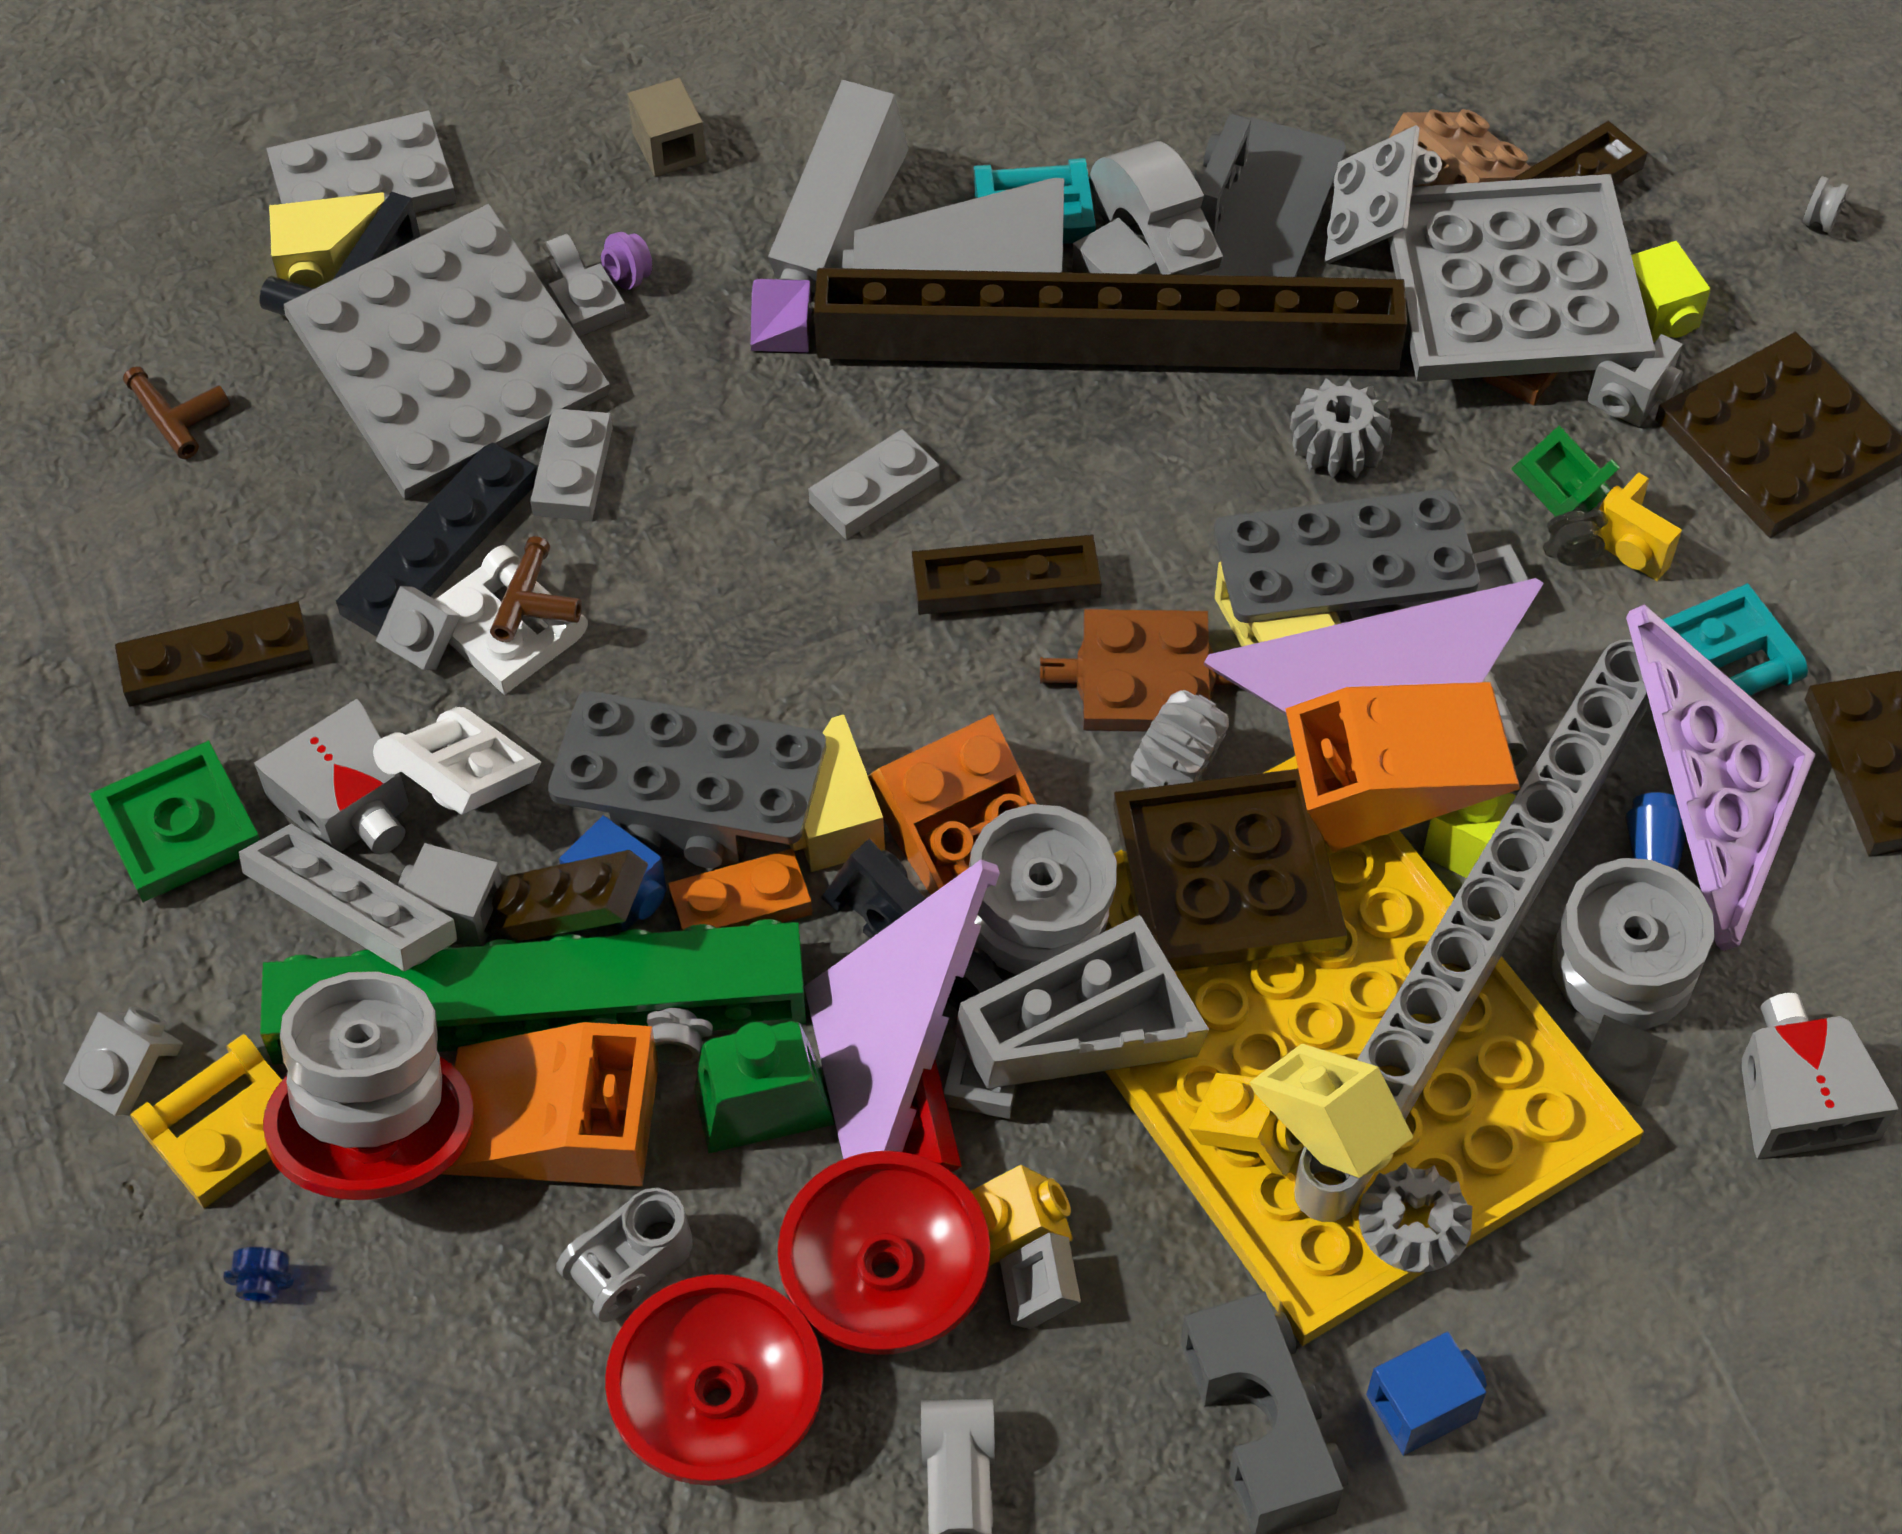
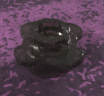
[1543,510,1608,566]

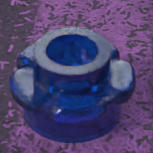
[223,1247,294,1302]

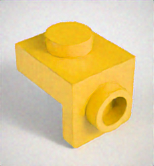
[1596,472,1682,581]
[1189,1073,1304,1176]
[971,1165,1073,1266]

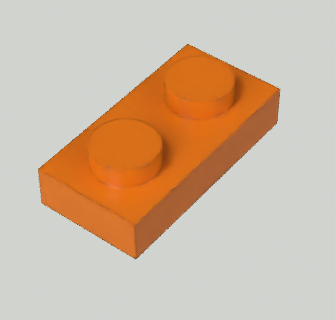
[668,848,812,931]

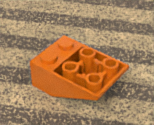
[1285,682,1520,852]
[868,714,1037,895]
[442,1022,659,1186]

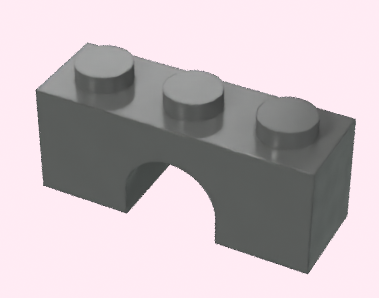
[1180,1291,1348,1534]

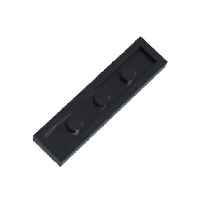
[336,442,537,637]

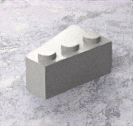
[955,915,1209,1089]

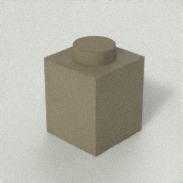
[627,77,707,177]

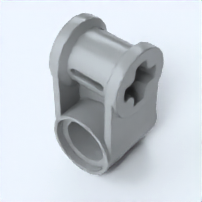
[556,1188,693,1322]

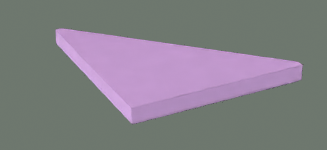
[1204,578,1544,716]
[1626,604,1815,951]
[804,860,1000,1159]

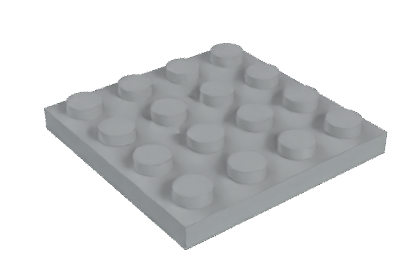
[1388,174,1655,382]
[284,204,610,500]

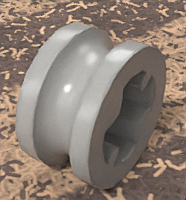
[1802,176,1850,233]

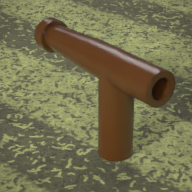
[123,366,230,459]
[490,536,582,642]

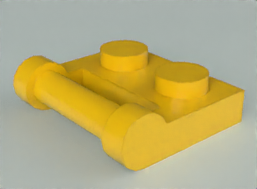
[130,1034,282,1209]

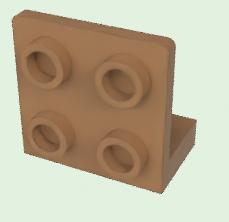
[1389,109,1531,187]

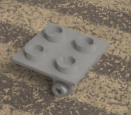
[1325,125,1442,264]

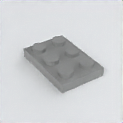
[266,110,457,213]

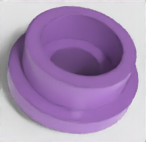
[601,232,652,290]

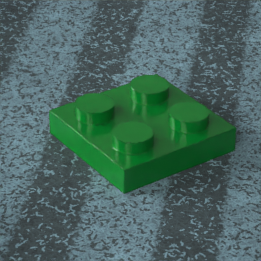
[89,740,260,903]

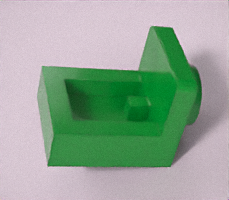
[1511,425,1621,522]

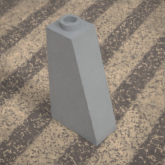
[768,80,908,293]
[842,178,1064,272]

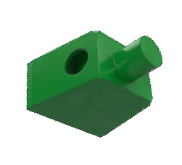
[694,1021,834,1153]

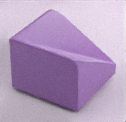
[750,279,812,352]

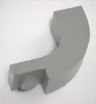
[1089,141,1223,275]

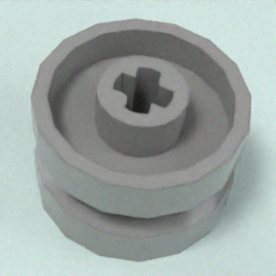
[969,804,1117,975]
[1552,858,1715,1031]
[280,972,442,1148]

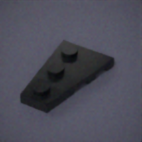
[821,838,1004,1011]

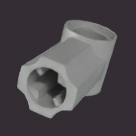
[921,1399,995,1534]

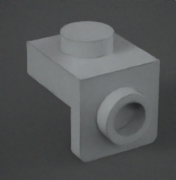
[1588,334,1683,427]
[63,1006,183,1116]

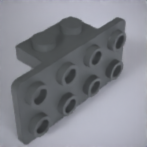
[1194,113,1346,277]
[1214,489,1480,623]
[548,691,826,868]

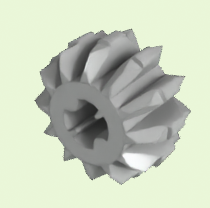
[1290,377,1393,479]
[1131,690,1229,788]

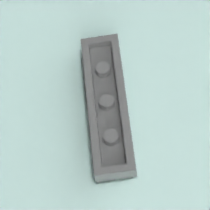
[239,824,457,971]

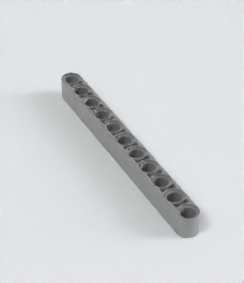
[1294,639,1649,1222]

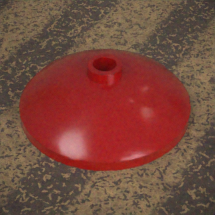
[263,1057,474,1201]
[778,1151,990,1355]
[605,1274,823,1486]

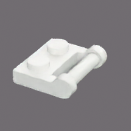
[435,545,588,695]
[373,707,541,815]

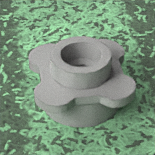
[647,1008,713,1065]

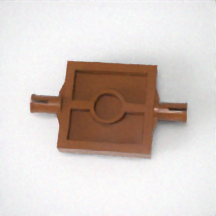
[1040,609,1235,731]

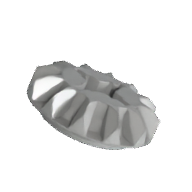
[1359,1162,1472,1272]

